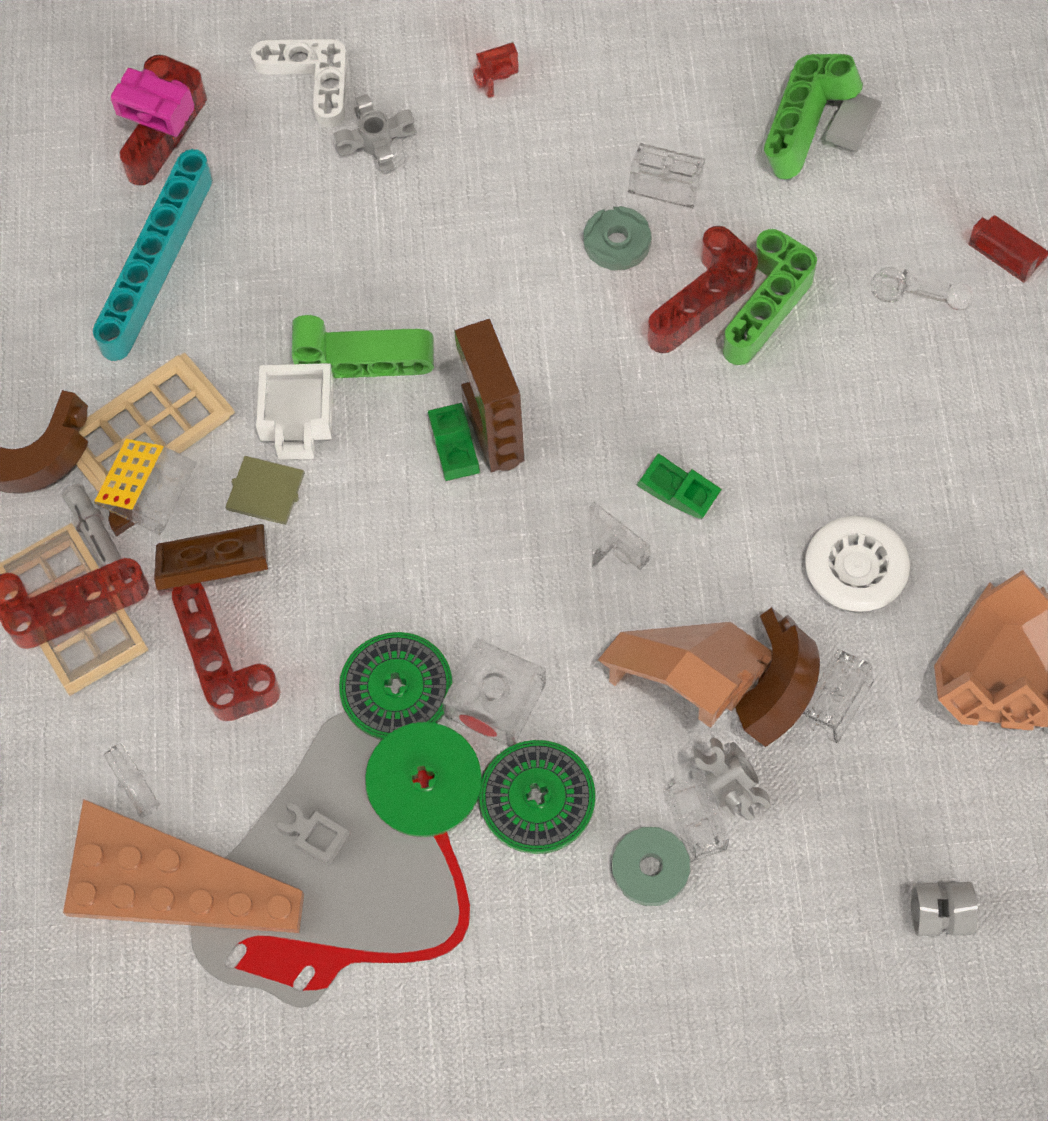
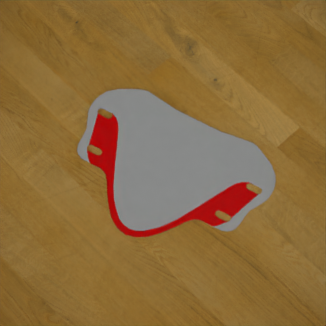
[191,712,470,1008]

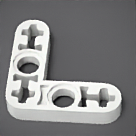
[251,39,347,128]

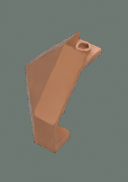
[934,570,1048,731]
[598,622,772,728]

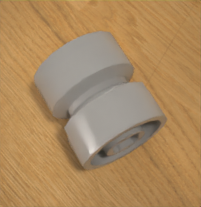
[911,882,977,936]

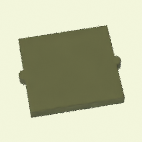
[225,456,305,525]

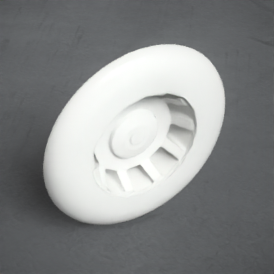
[806,516,910,612]

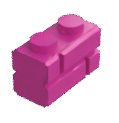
[110,68,194,137]

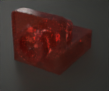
[473,42,519,98]

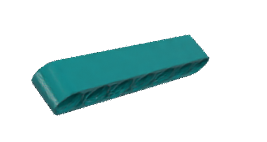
[93,149,213,361]

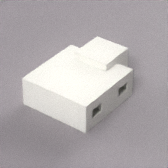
[256,363,334,460]

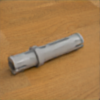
[62,484,131,585]

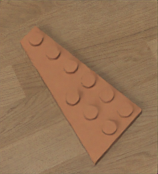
[63,799,304,933]

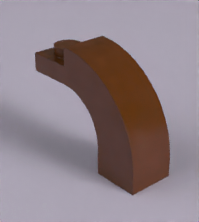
[0,390,89,493]
[735,607,820,747]

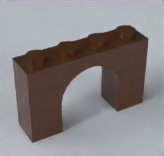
[454,318,525,473]

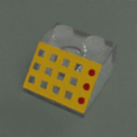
[94,439,197,535]

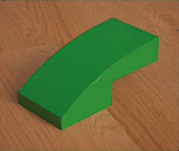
[427,402,480,481]
[637,453,722,520]

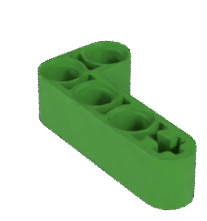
[764,54,863,179]
[723,229,817,365]
[292,315,434,379]

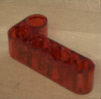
[120,54,207,186]
[647,226,758,354]
[0,558,149,649]
[172,583,281,721]

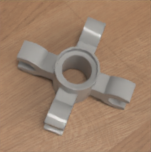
[334,94,416,173]
[694,737,771,820]

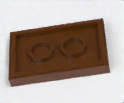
[154,524,268,591]

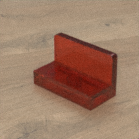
[968,215,1048,283]

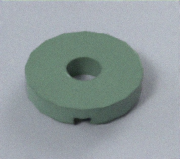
[584,206,652,271]
[612,827,690,906]

